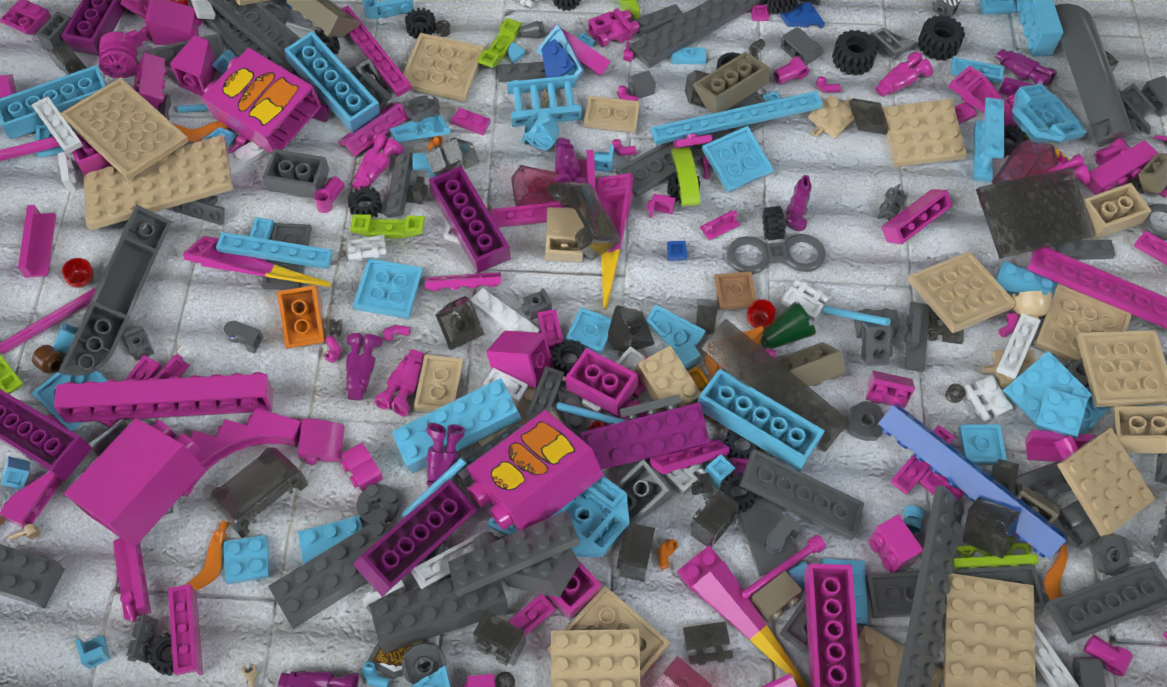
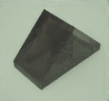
[695,298,717,335]

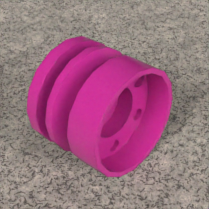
[99,32,137,78]

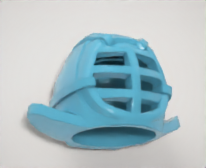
[522,111,559,151]

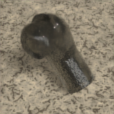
[749,39,766,60]

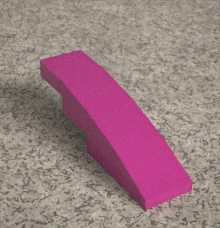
[548,24,611,76]

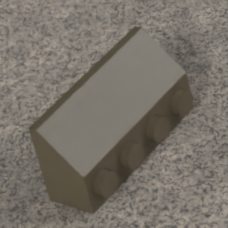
[286,0,360,38]
[693,52,769,113]
[754,342,845,399]

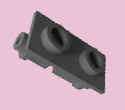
[877,184,905,221]
[126,614,159,663]

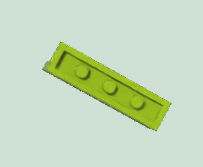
[953,543,1039,569]

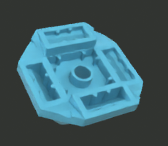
[1012,83,1087,146]
[551,476,630,557]

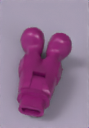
[995,49,1057,86]
[555,138,588,194]
[785,175,812,232]
[346,333,383,401]
[426,423,465,488]
[277,671,359,687]

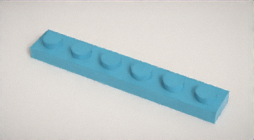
[216,232,333,269]

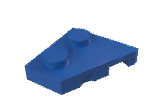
[780,1,825,28]
[541,39,576,78]

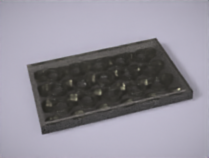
[976,167,1096,259]

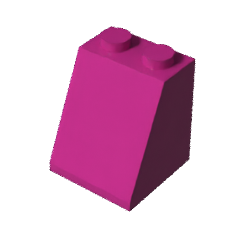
[145,0,202,45]
[170,35,216,96]
[486,330,553,388]

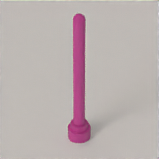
[741,534,826,598]

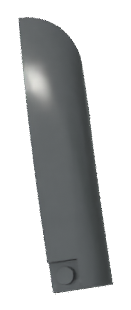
[1055,4,1134,147]
[58,205,172,376]

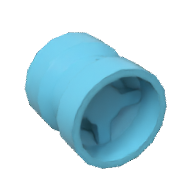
[903,505,925,533]

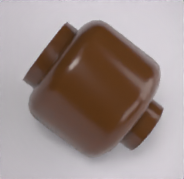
[32,345,64,374]

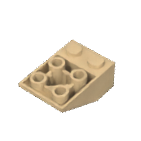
[545,207,584,263]

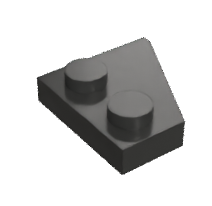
[871,27,916,58]
[358,72,392,110]

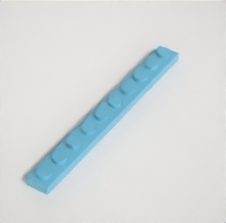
[650,91,823,145]

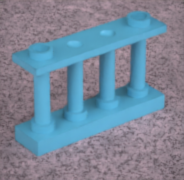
[507,75,582,127]
[973,97,1004,182]

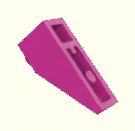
[0,472,63,529]

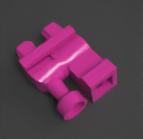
[588,8,639,48]

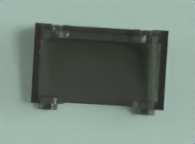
[546,182,620,260]
[210,447,309,539]

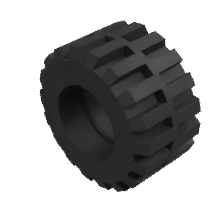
[918,15,965,61]
[832,30,878,76]

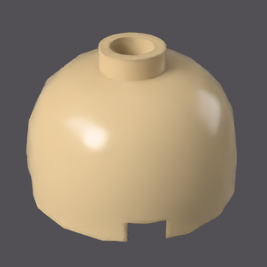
[1011,291,1052,319]

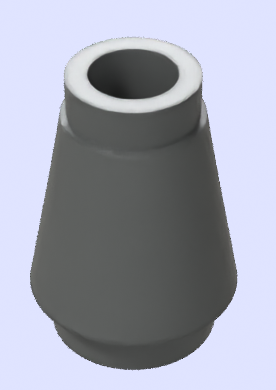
[520,20,545,37]

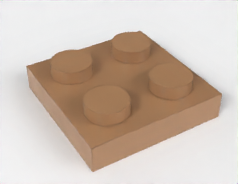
[713,271,757,311]

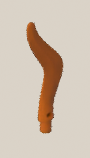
[172,121,229,143]
[187,520,229,591]
[1044,544,1068,637]

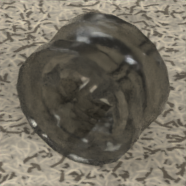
[436,20,451,37]
[329,319,343,337]
[945,383,966,403]
[495,672,515,687]

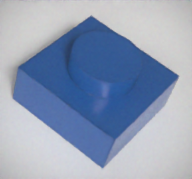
[666,241,687,261]

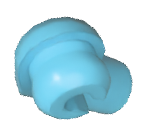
[362,661,390,687]

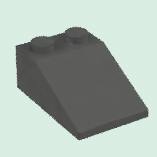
[616,459,677,531]

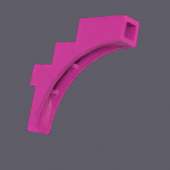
[182,408,302,497]

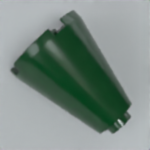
[760,302,816,350]

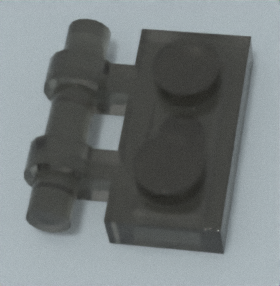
[928,307,964,344]
[683,621,733,666]

